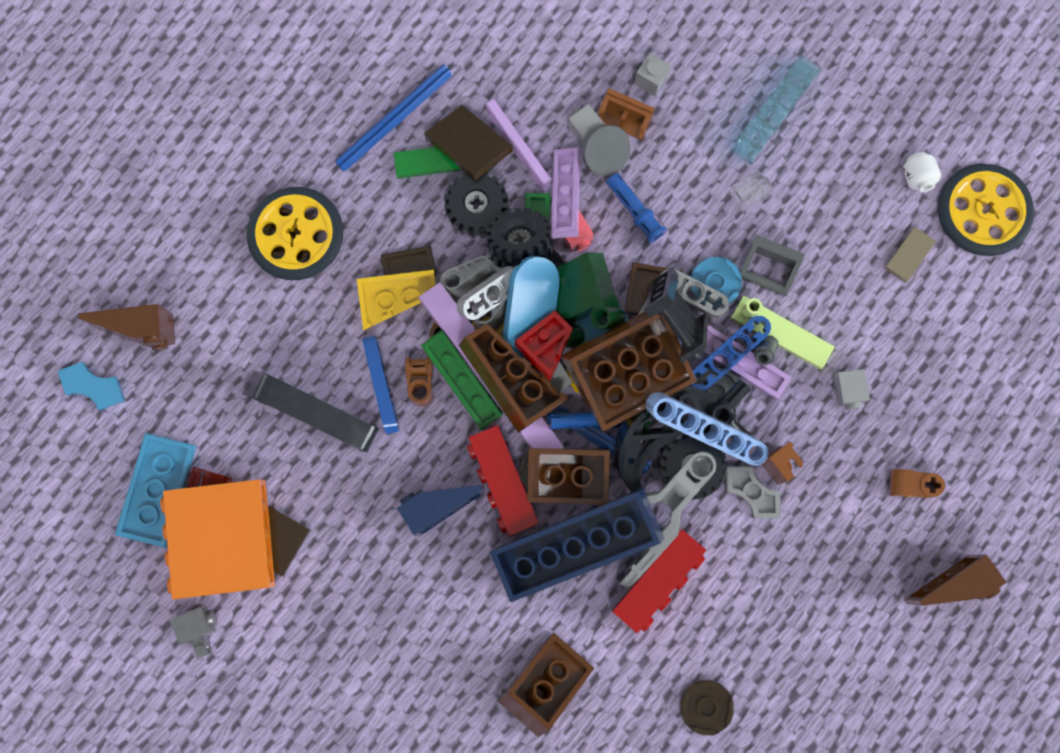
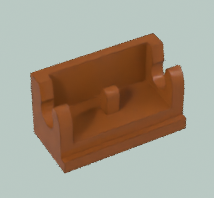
[598,88,655,141]
[761,441,803,485]

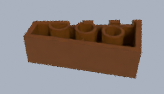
[458,323,569,433]

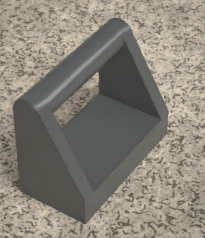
[740,235,805,296]

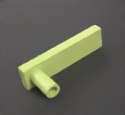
[730,296,835,370]

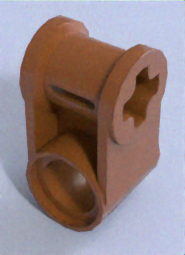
[405,357,434,407]
[889,469,945,498]

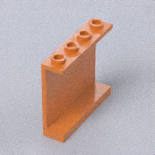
[160,479,275,600]

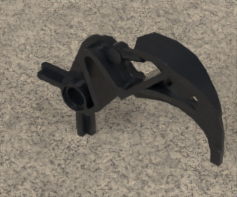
[615,379,751,492]

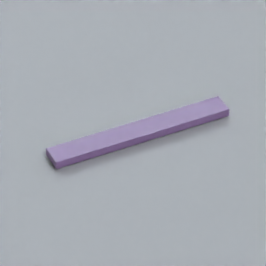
[418,282,564,448]

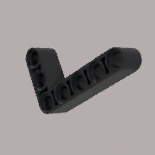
[242,371,379,453]

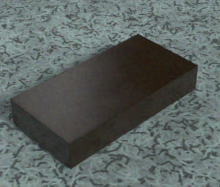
[381,245,436,276]

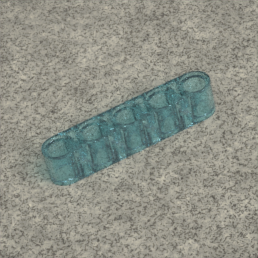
[730,55,822,165]

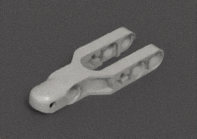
[617,451,716,591]

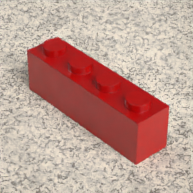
[466,425,539,537]
[611,529,707,634]

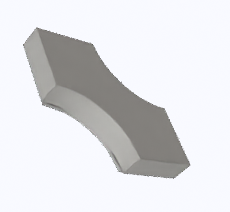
[725,466,781,519]

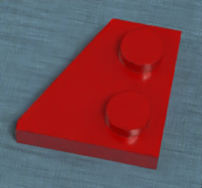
[515,311,573,381]

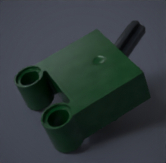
[548,248,625,348]

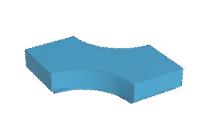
[58,362,125,410]

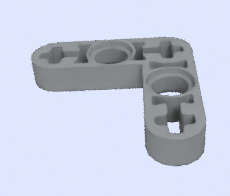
[457,266,515,320]
[638,269,729,318]

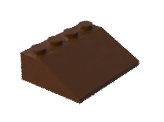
[561,311,697,432]

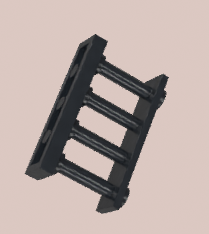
[644,267,708,363]

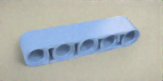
[646,392,768,466]

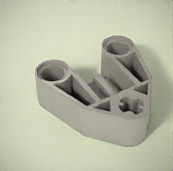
[440,255,507,331]

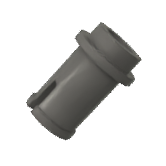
[754,336,779,366]

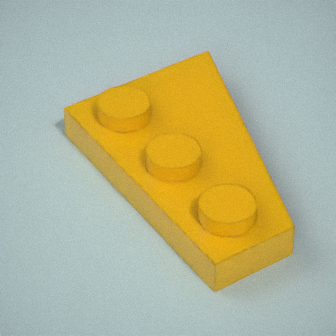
[356,270,436,330]

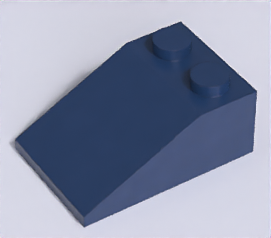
[397,485,485,537]

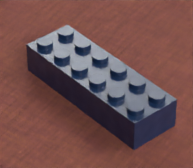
[490,488,664,603]

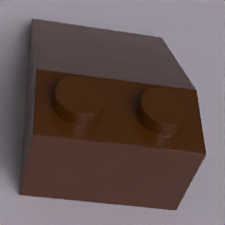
[78,304,175,351]
[527,448,610,505]
[904,554,1007,606]
[497,633,594,737]

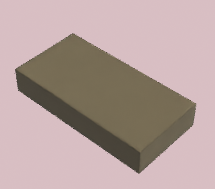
[884,227,936,283]

